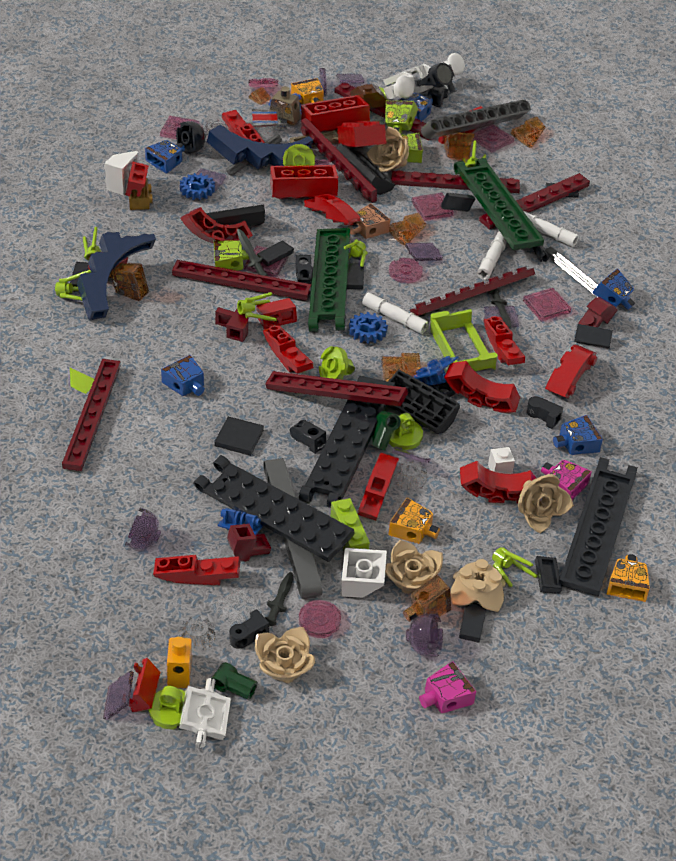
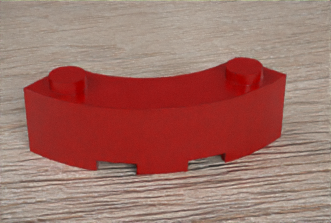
[180,207,253,243]
[545,344,598,399]
[444,361,521,413]
[460,461,537,504]

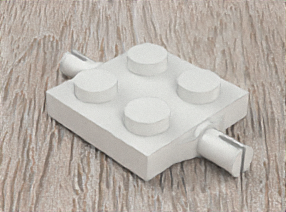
[179,678,231,748]

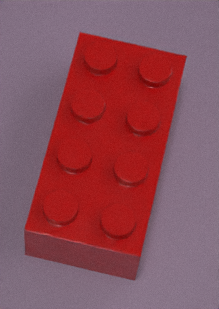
[301,95,370,132]
[337,121,386,147]
[270,165,338,199]

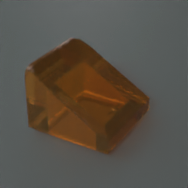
[248,87,272,105]

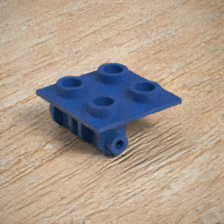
[413,356,459,386]
[218,508,263,535]

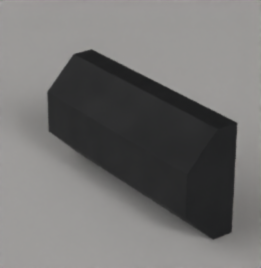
[337,143,395,195]
[206,204,265,226]
[388,369,460,434]

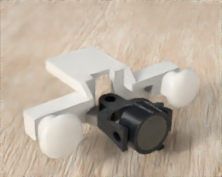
[383,53,465,100]

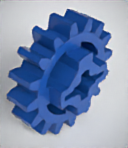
[180,173,215,200]
[349,312,388,344]

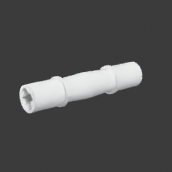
[524,211,579,247]
[477,231,507,280]
[362,292,429,334]

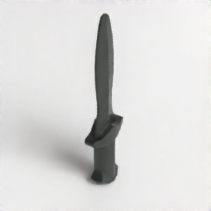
[237,229,268,276]
[489,289,511,328]
[265,572,293,626]

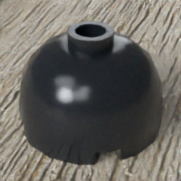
[176,121,206,154]

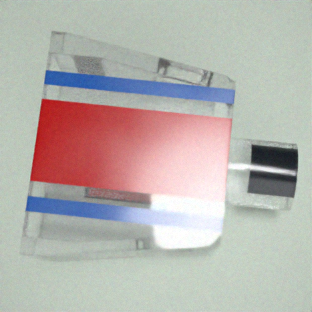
[252,109,287,138]

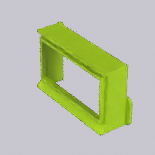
[430,309,497,371]

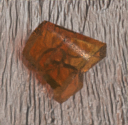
[510,116,546,148]
[389,213,426,245]
[381,353,421,381]

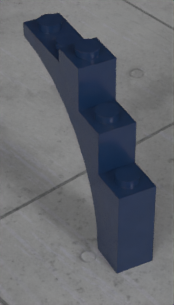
[207,124,313,170]
[77,232,156,320]

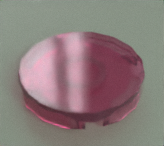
[248,78,279,87]
[389,257,423,283]
[298,600,341,638]

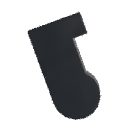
[427,86,449,108]
[295,255,312,284]
[527,396,563,429]
[290,420,326,454]
[229,609,269,649]

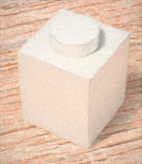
[488,447,515,474]

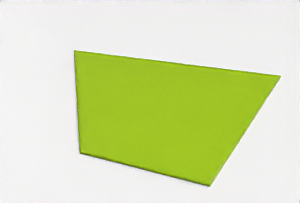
[69,367,94,394]

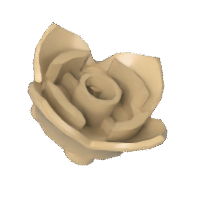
[366,127,409,172]
[518,474,574,533]
[385,540,443,594]
[451,559,506,612]
[255,627,315,683]

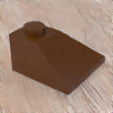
[350,84,389,109]

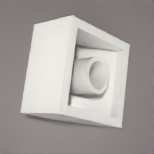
[104,151,139,195]
[342,548,387,598]

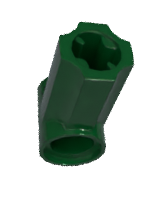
[369,411,401,451]
[211,662,258,700]

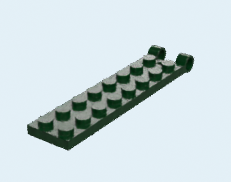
[453,158,544,250]
[308,228,351,332]

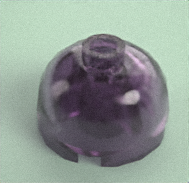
[125,507,162,550]
[406,613,443,657]

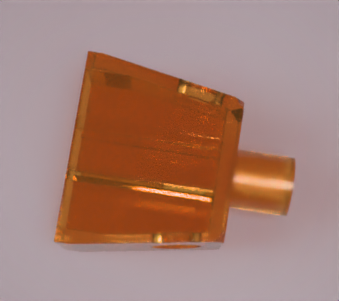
[444,133,475,160]

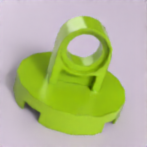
[283,144,315,166]
[319,346,355,380]
[388,413,423,450]
[148,686,186,729]

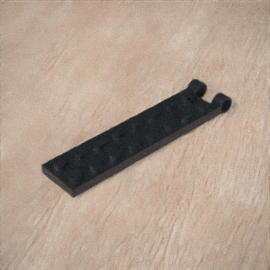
[299,376,395,508]
[193,455,355,562]
[559,457,638,597]

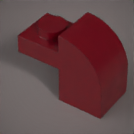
[578,297,618,327]
[215,307,249,342]
[227,524,271,562]

